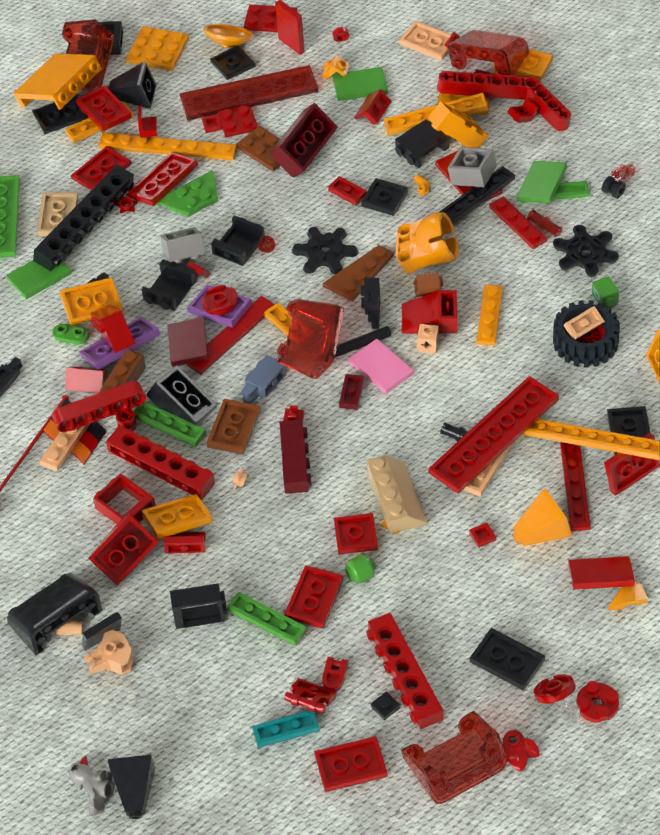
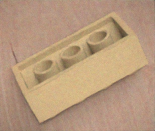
[367,455,428,534]

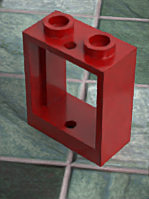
[93,473,156,524]

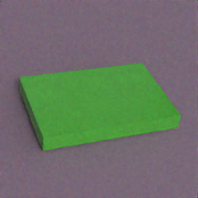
[332,67,388,101]
[517,161,567,203]
[6,260,72,300]

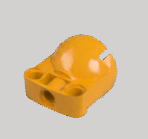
[396,212,459,274]

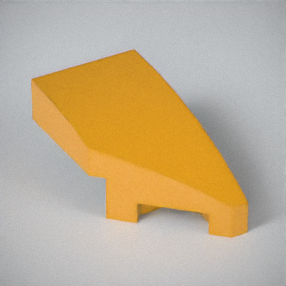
[608,583,648,610]

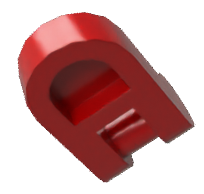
[322,657,349,691]

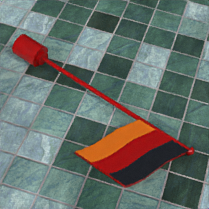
[0,395,106,492]

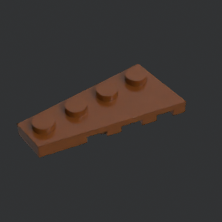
[323,245,394,302]

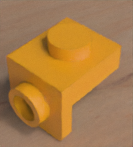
[322,55,349,79]

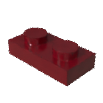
[339,374,365,410]

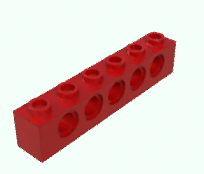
[106,425,215,500]
[366,613,444,730]

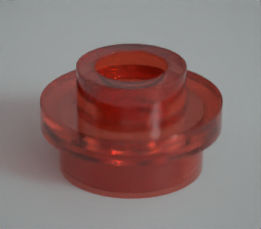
[257,236,275,253]

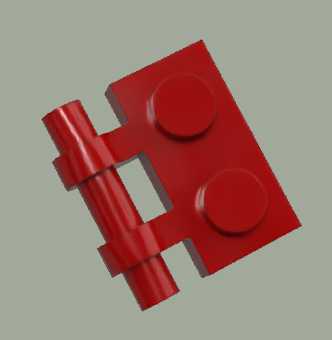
[284,678,337,713]

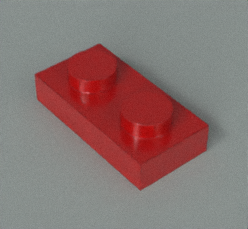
[328,176,367,206]

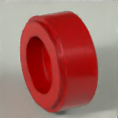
[332,27,350,42]

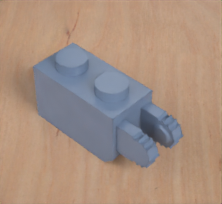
[242,355,286,404]

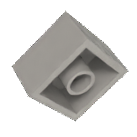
[448,147,497,187]
[160,227,205,263]

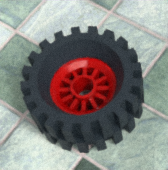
[553,300,620,367]

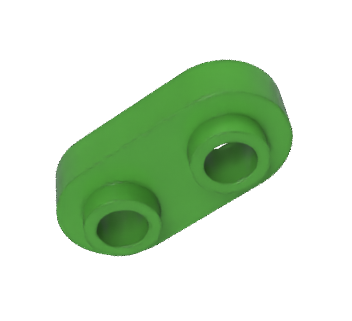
[52,324,89,345]

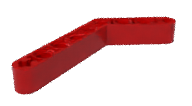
[437,71,571,131]

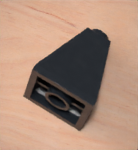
[107,62,157,108]
[108,755,155,820]

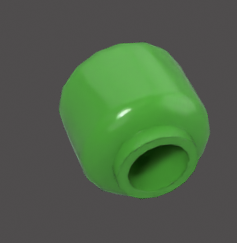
[345,554,376,584]

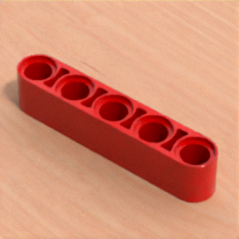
[52,381,146,432]

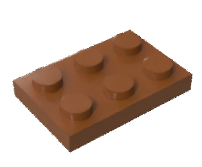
[236,126,280,172]
[206,399,261,455]

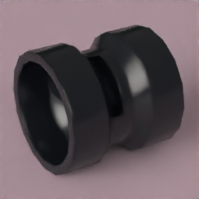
[601,176,626,199]

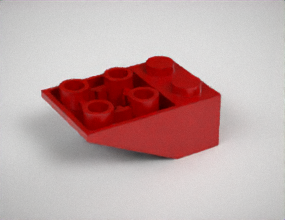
[402,290,458,334]

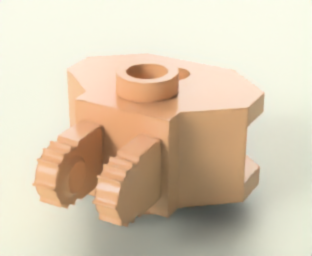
[84,630,134,675]

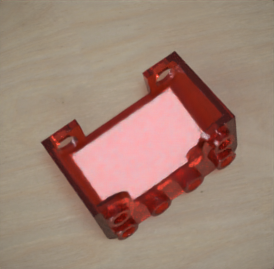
[448,30,530,76]

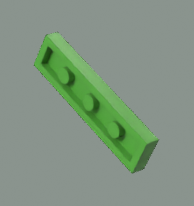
[134,401,206,447]
[227,592,307,646]

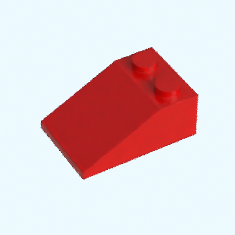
[88,512,159,586]

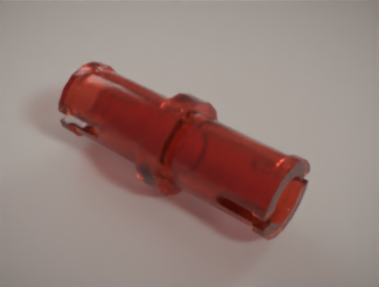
[611,164,635,180]
[527,209,562,237]

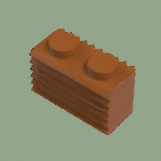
[413,272,443,297]

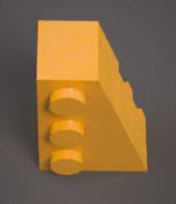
[428,101,489,148]

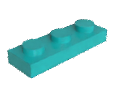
[252,710,320,748]

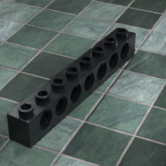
[33,165,134,271]

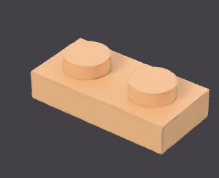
[563,306,605,340]

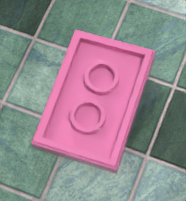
[349,339,414,394]

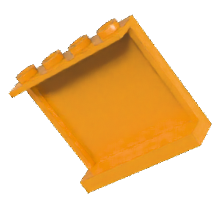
[13,54,102,109]

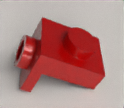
[507,98,538,123]

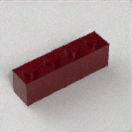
[279,419,312,494]

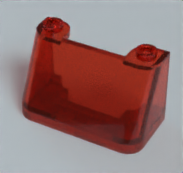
[62,19,114,92]
[277,299,344,379]
[401,711,507,804]

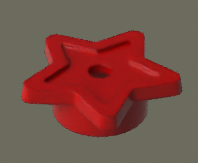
[115,197,138,214]

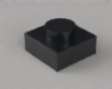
[370,691,400,721]

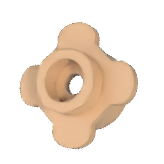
[232,467,248,489]

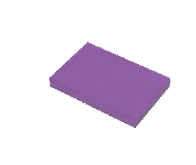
[187,285,253,328]

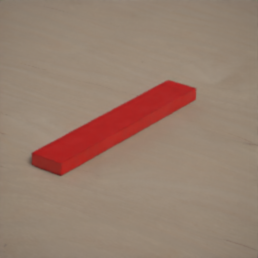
[187,296,275,375]
[560,442,591,531]

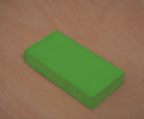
[554,181,589,200]

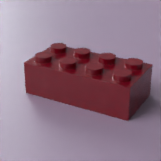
[269,103,338,177]

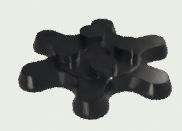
[553,225,619,277]
[292,227,358,274]

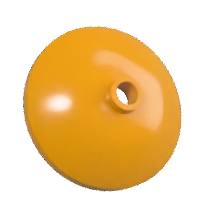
[203,24,253,48]

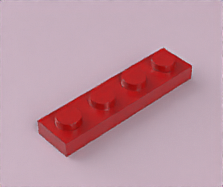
[489,196,547,249]

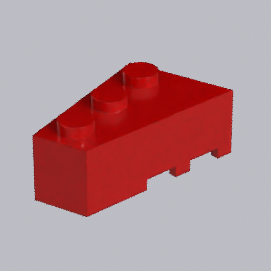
[89,304,136,353]

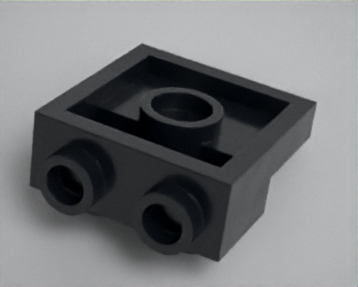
[361,277,381,329]

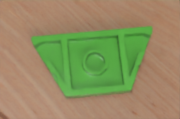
[157,170,218,217]

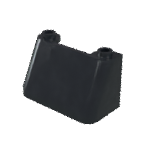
[7,573,103,656]

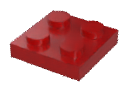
[217,104,258,138]
[334,513,378,555]

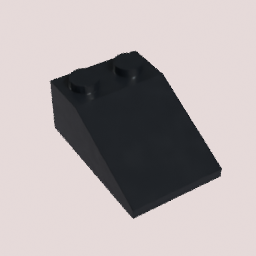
[146,365,217,425]

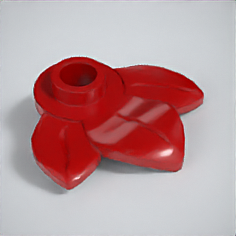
[496,730,540,772]

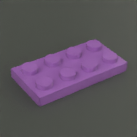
[79,317,161,370]

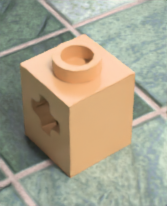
[417,324,439,353]

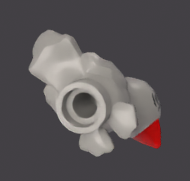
[68,756,114,816]

